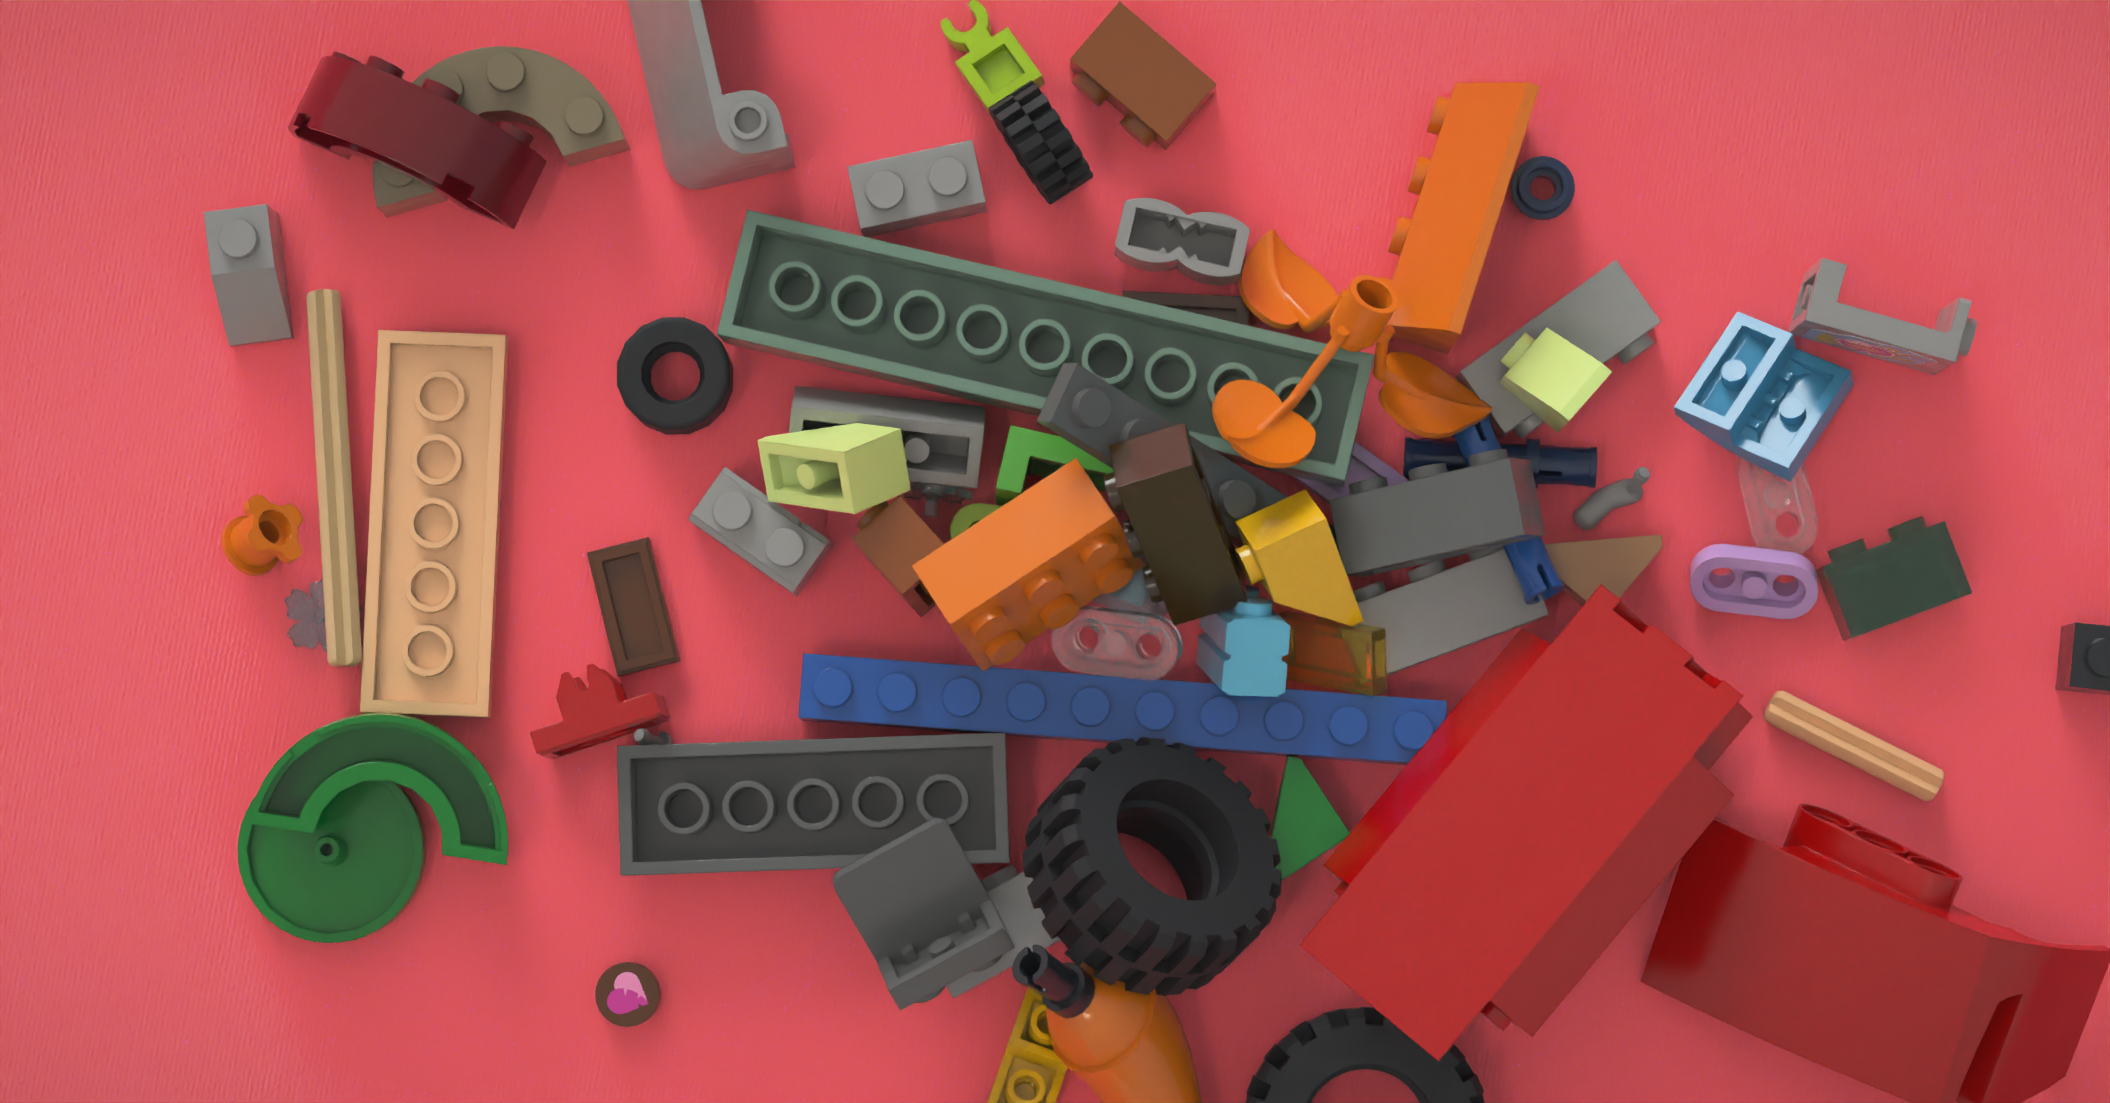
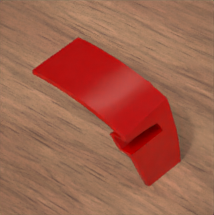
[1640,804,2110,1103]

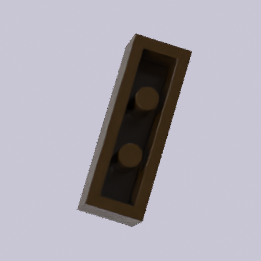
[1104,422,1248,626]

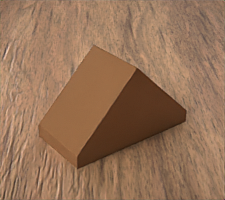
[1544,535,1663,606]

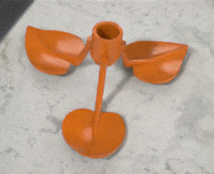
[1212,229,1493,468]

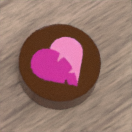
[595,962,661,1027]

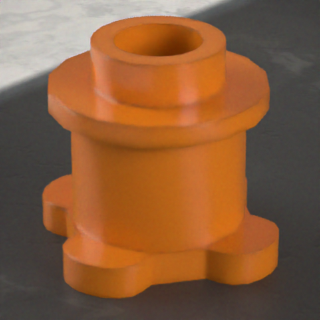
[221,494,303,576]

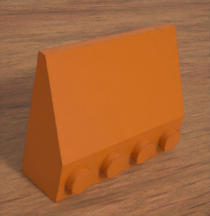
[1379,82,1540,355]

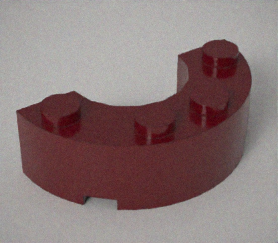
[288,51,547,229]

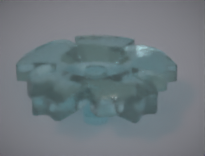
[904,481,972,517]
[284,578,362,653]

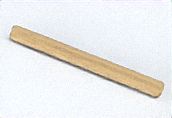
[306,289,362,667]

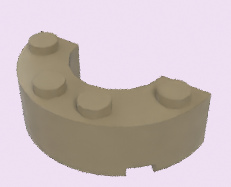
[373,46,631,218]

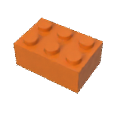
[912,458,1145,672]

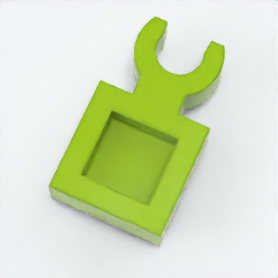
[940,0,1045,119]

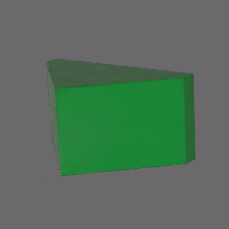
[1269,756,1350,880]

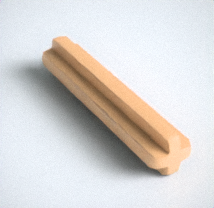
[1763,691,1945,801]

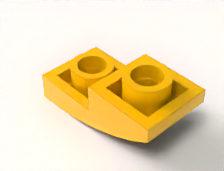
[987,987,1068,1103]

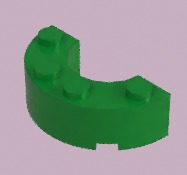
[248,713,508,865]

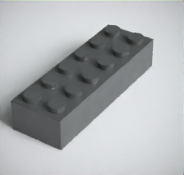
[617,733,1010,876]

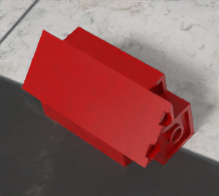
[1299,584,1754,1061]

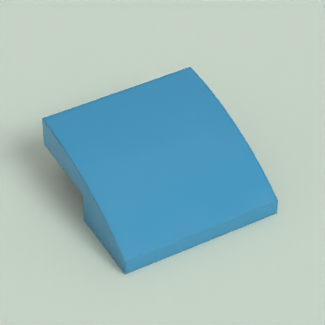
[1674,311,1854,482]

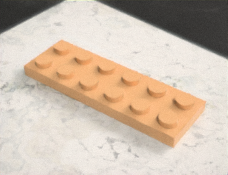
[360,330,508,718]

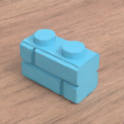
[1196,585,1291,697]

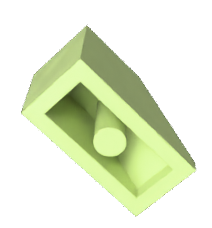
[1499,328,1612,433]
[757,423,911,514]

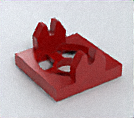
[529,663,670,759]

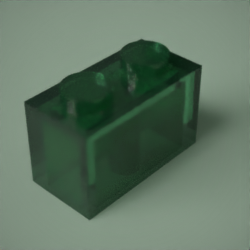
[1816,516,1972,641]

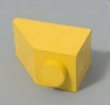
[1235,489,1364,626]

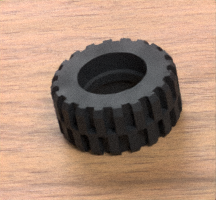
[1023,737,1282,996]
[1246,1007,1485,1103]

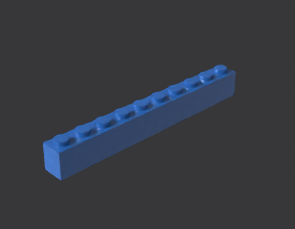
[798,653,1447,765]

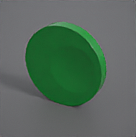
[237,780,426,943]

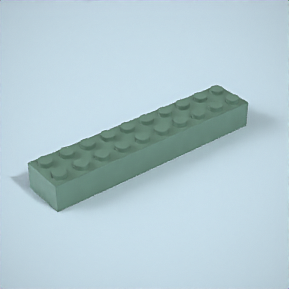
[717,210,1374,488]

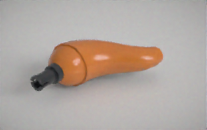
[1012,945,1202,1103]

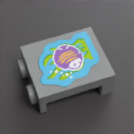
[1788,258,1977,375]

